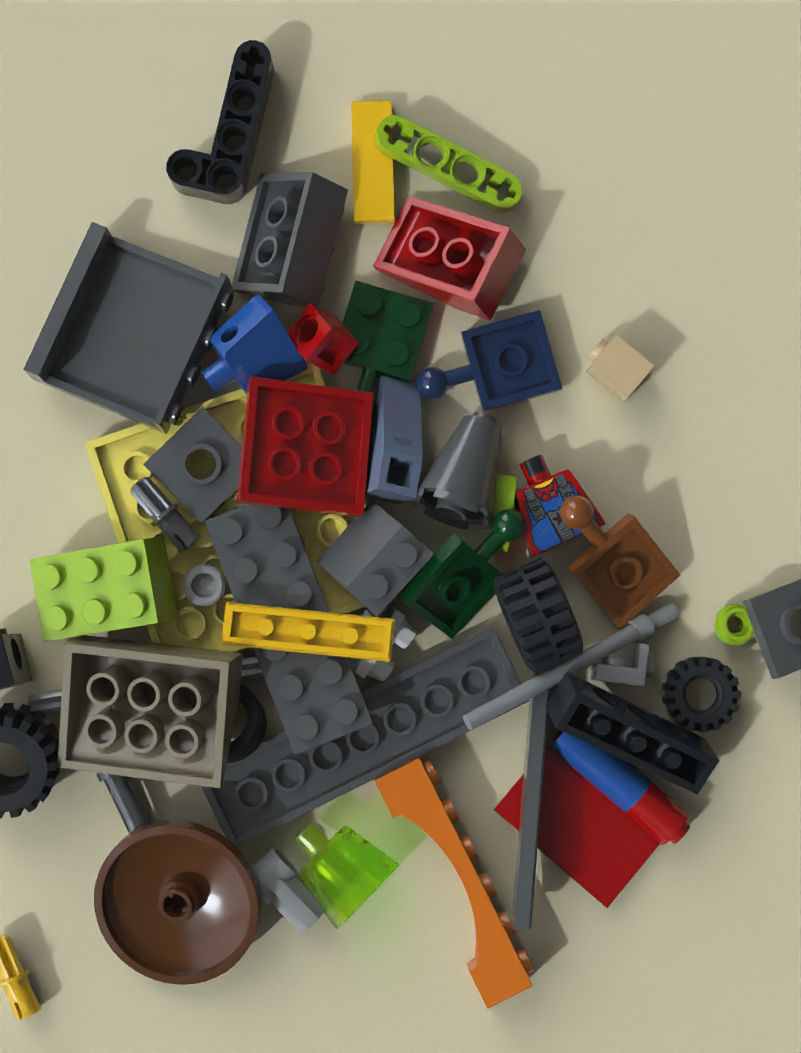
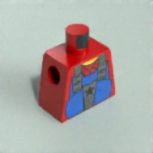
[514,454,606,558]

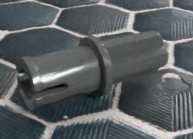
[130,477,201,554]

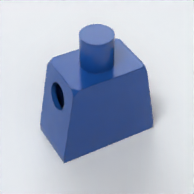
[201,294,308,395]

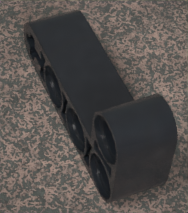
[166,40,274,204]

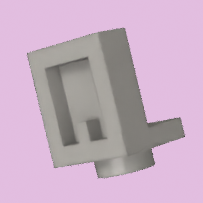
[590,643,654,686]

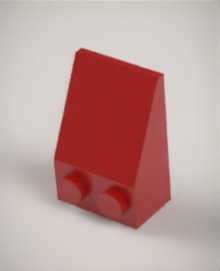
[373,196,526,321]

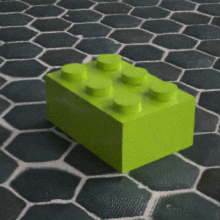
[30,536,178,642]

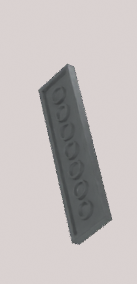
[201,627,529,848]

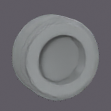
[183,565,226,606]

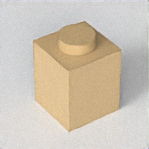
[586,334,655,402]

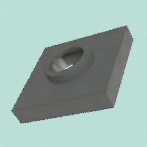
[143,406,242,524]
[743,579,801,679]

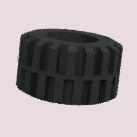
[494,558,583,674]
[0,703,61,818]

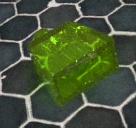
[295,822,400,929]

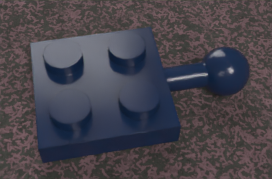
[416,310,562,412]

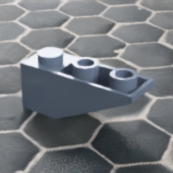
[365,376,423,504]

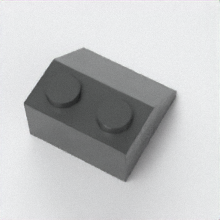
[316,501,434,617]

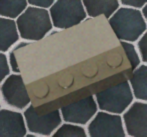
[57,635,243,788]

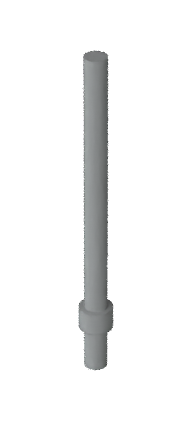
[463,603,679,731]

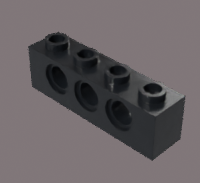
[545,672,720,795]

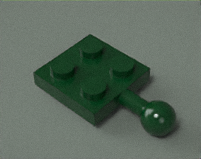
[342,280,433,419]
[398,509,526,639]

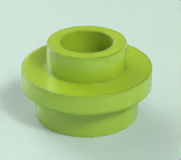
[714,604,754,646]

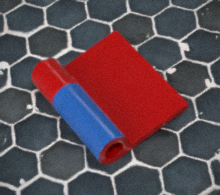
[493,730,690,908]

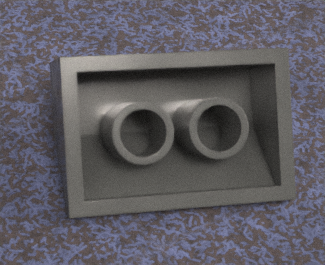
[232,172,348,307]

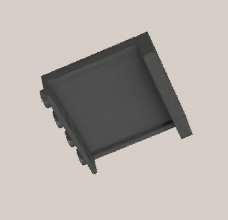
[23,222,234,434]

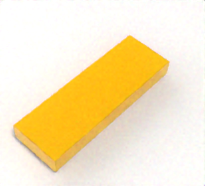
[351,100,395,225]

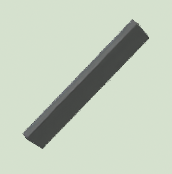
[511,673,550,931]

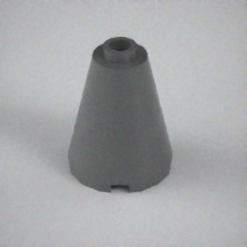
[412,412,502,531]

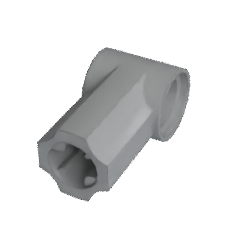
[252,848,327,934]

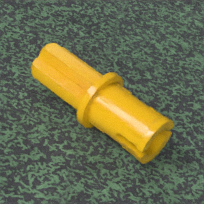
[0,935,41,1020]

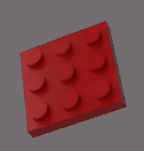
[237,376,373,517]

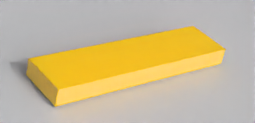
[221,602,395,662]

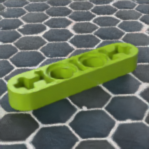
[375,115,522,213]

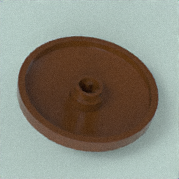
[94,820,262,985]

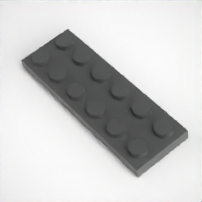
[204,504,374,755]

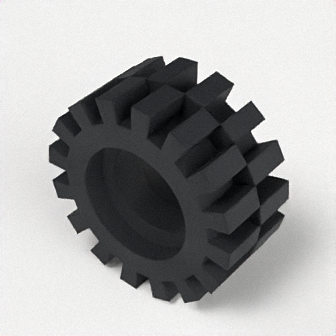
[662,657,741,732]

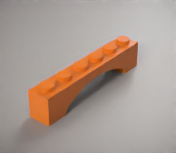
[374,756,535,1009]

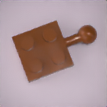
[560,496,680,630]

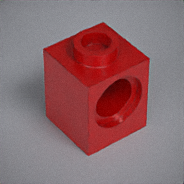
[287,302,359,375]

